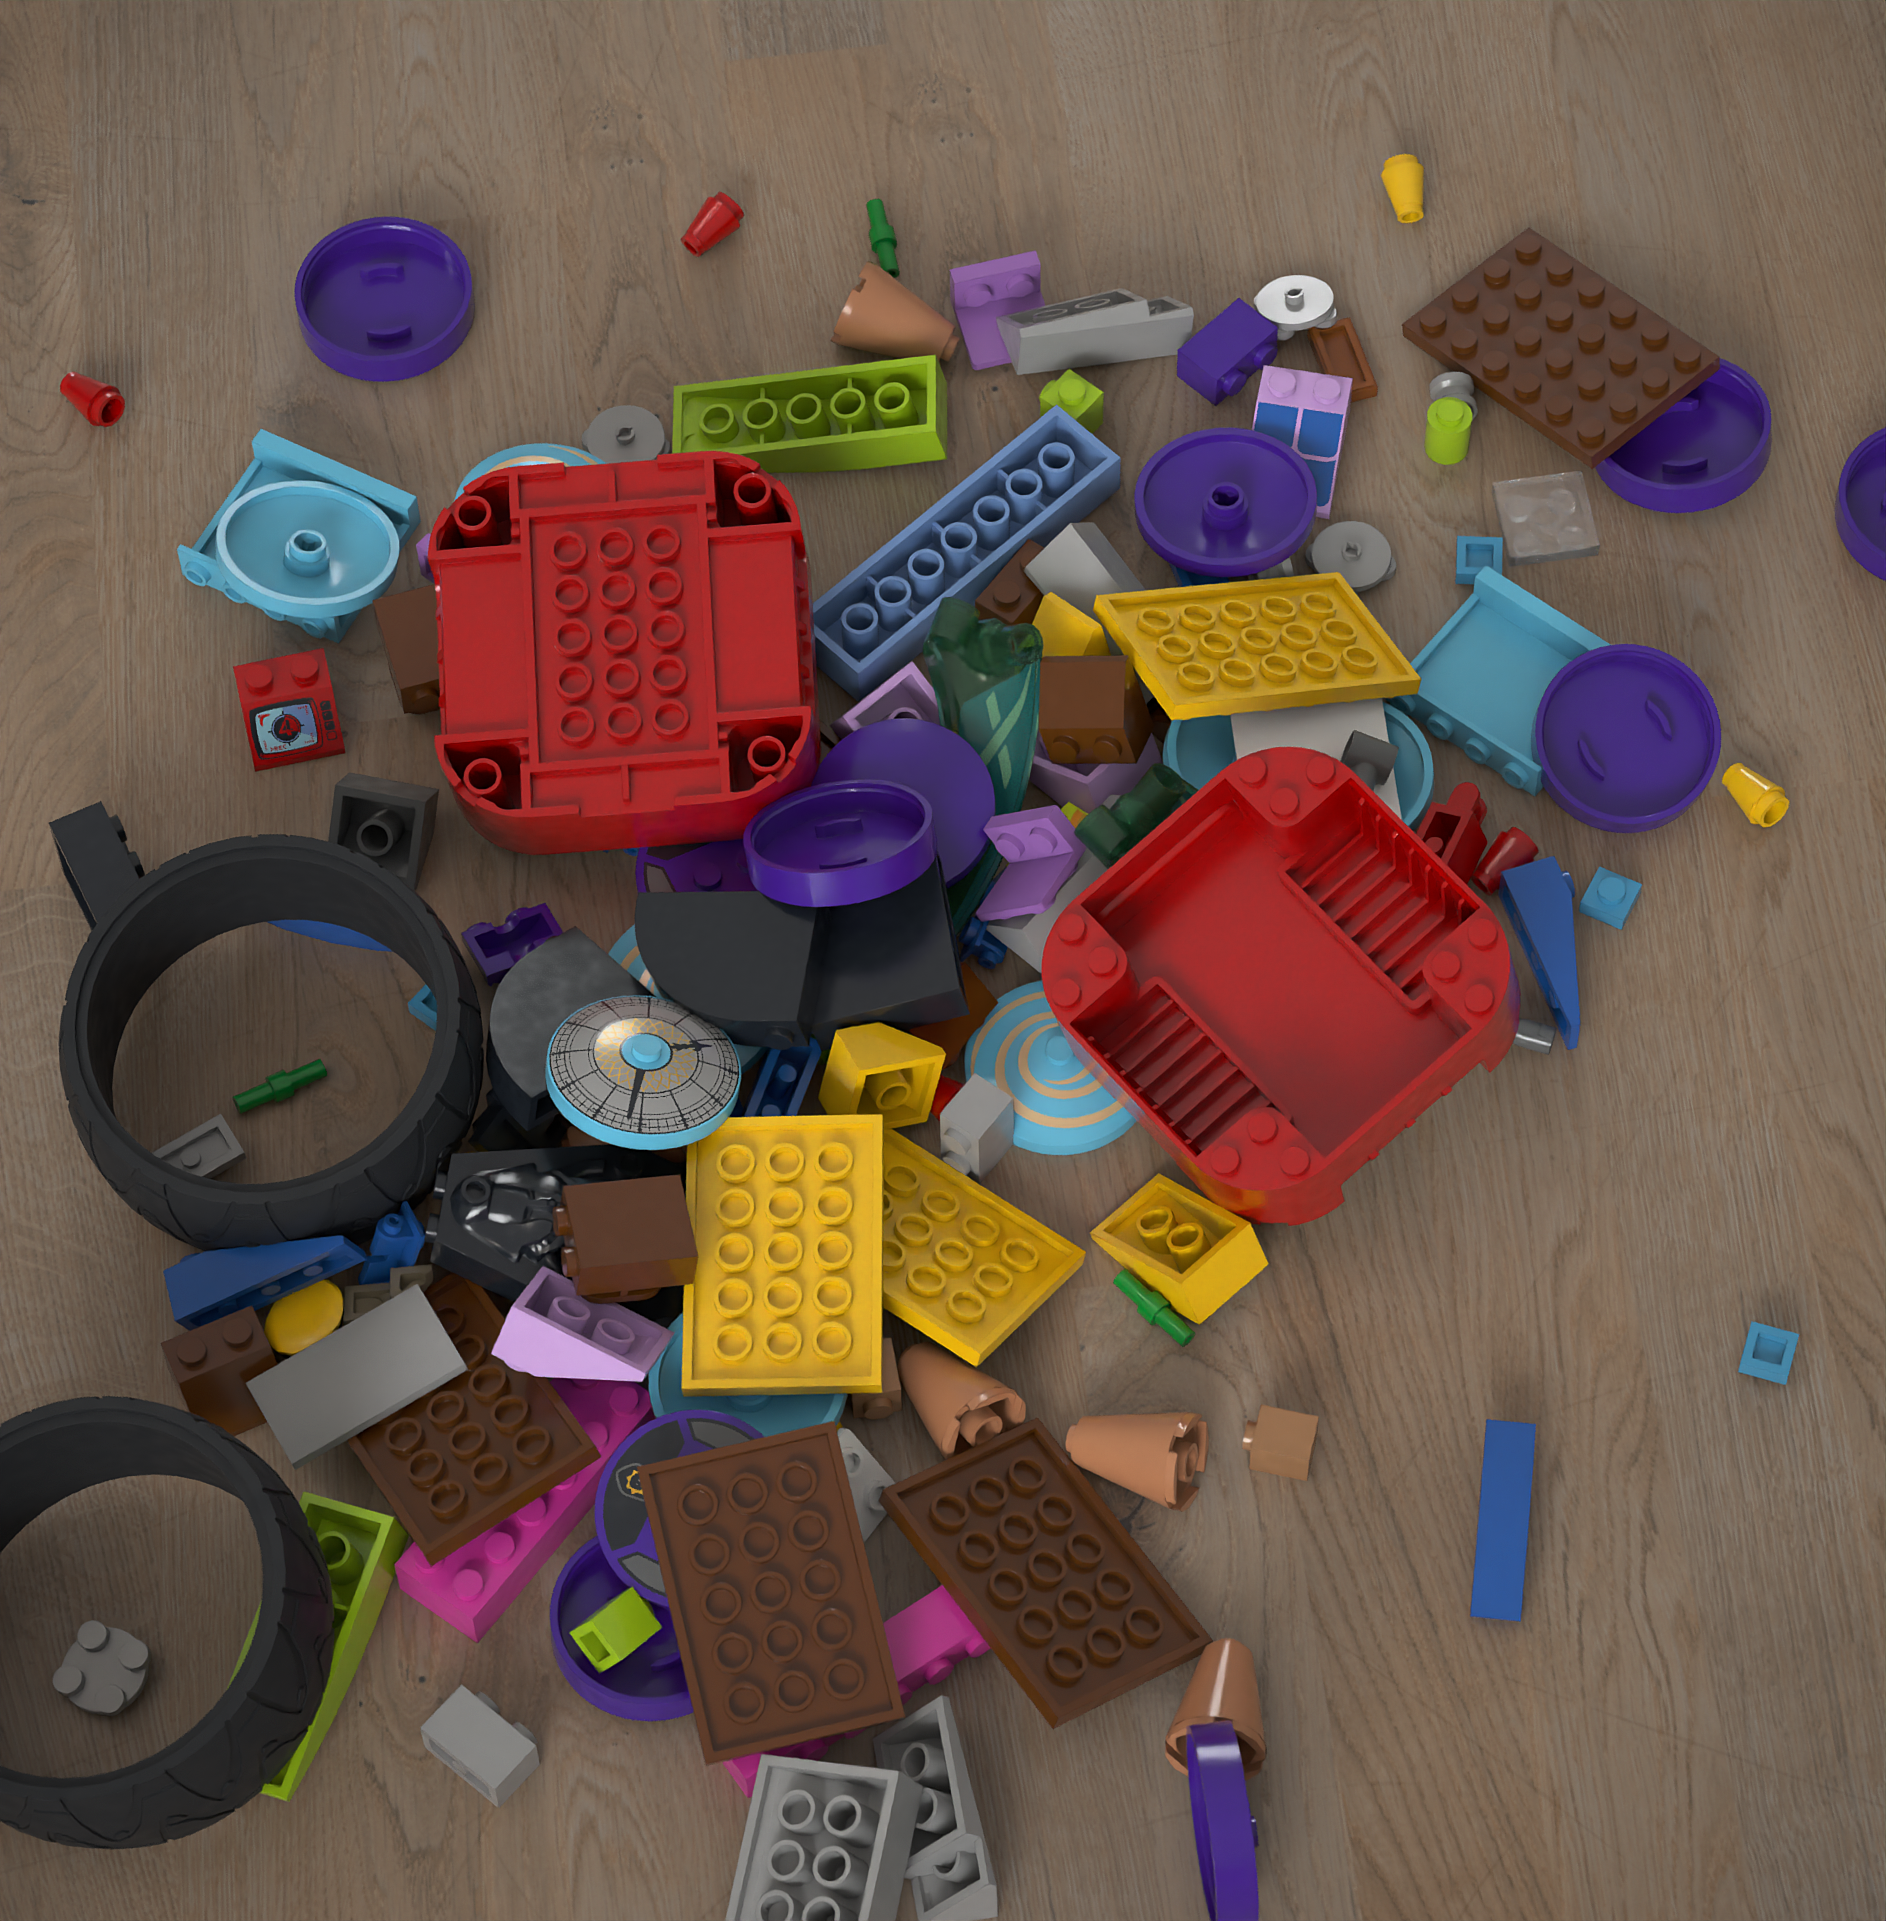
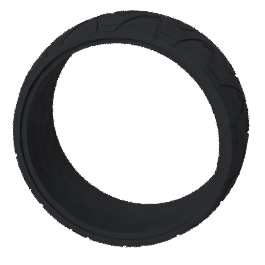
[58,834,484,1251]
[0,1396,335,1850]

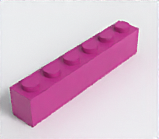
[722,1585,990,1798]

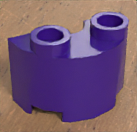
[461,903,563,986]

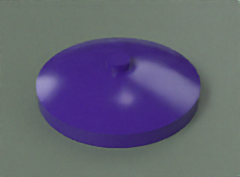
[1134,428,1317,577]
[811,718,996,888]

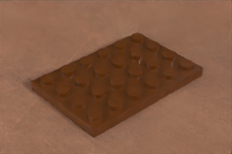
[1402,227,1720,469]
[346,1272,601,1566]
[878,1417,1213,1729]
[637,1421,905,1766]

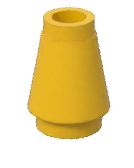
[1381,154,1424,223]
[1722,763,1789,828]

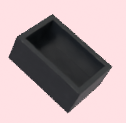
[49,801,145,931]

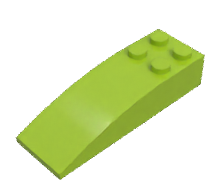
[672,355,947,473]
[227,1491,409,1802]

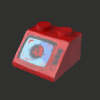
[233,648,346,772]

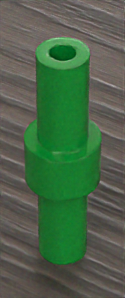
[866,199,900,278]
[232,1059,327,1114]
[1113,1269,1195,1347]

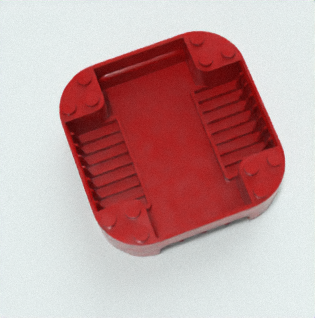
[428,451,821,855]
[1041,747,1521,1226]

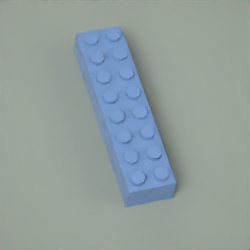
[813,405,1121,702]

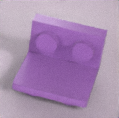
[950,250,1045,370]
[976,805,1088,922]

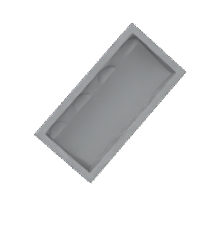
[246,1284,468,1470]

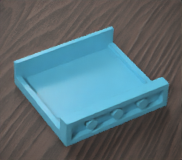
[177,429,421,643]
[1385,565,1611,796]

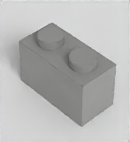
[940,1073,1014,1184]
[420,1684,540,1808]

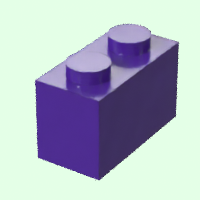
[1177,298,1278,406]

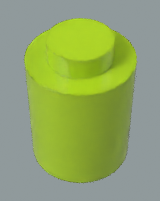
[1424,397,1472,465]

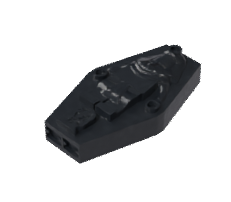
[424,1144,686,1329]

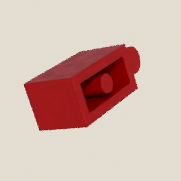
[1416,782,1488,885]

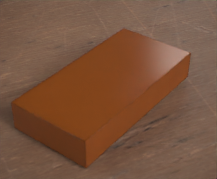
[1307,317,1378,402]

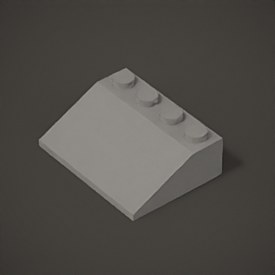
[725,1754,923,1921]

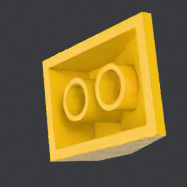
[1090,1173,1268,1325]

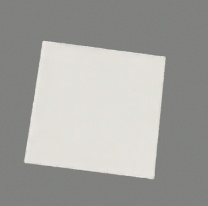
[1230,698,1402,820]

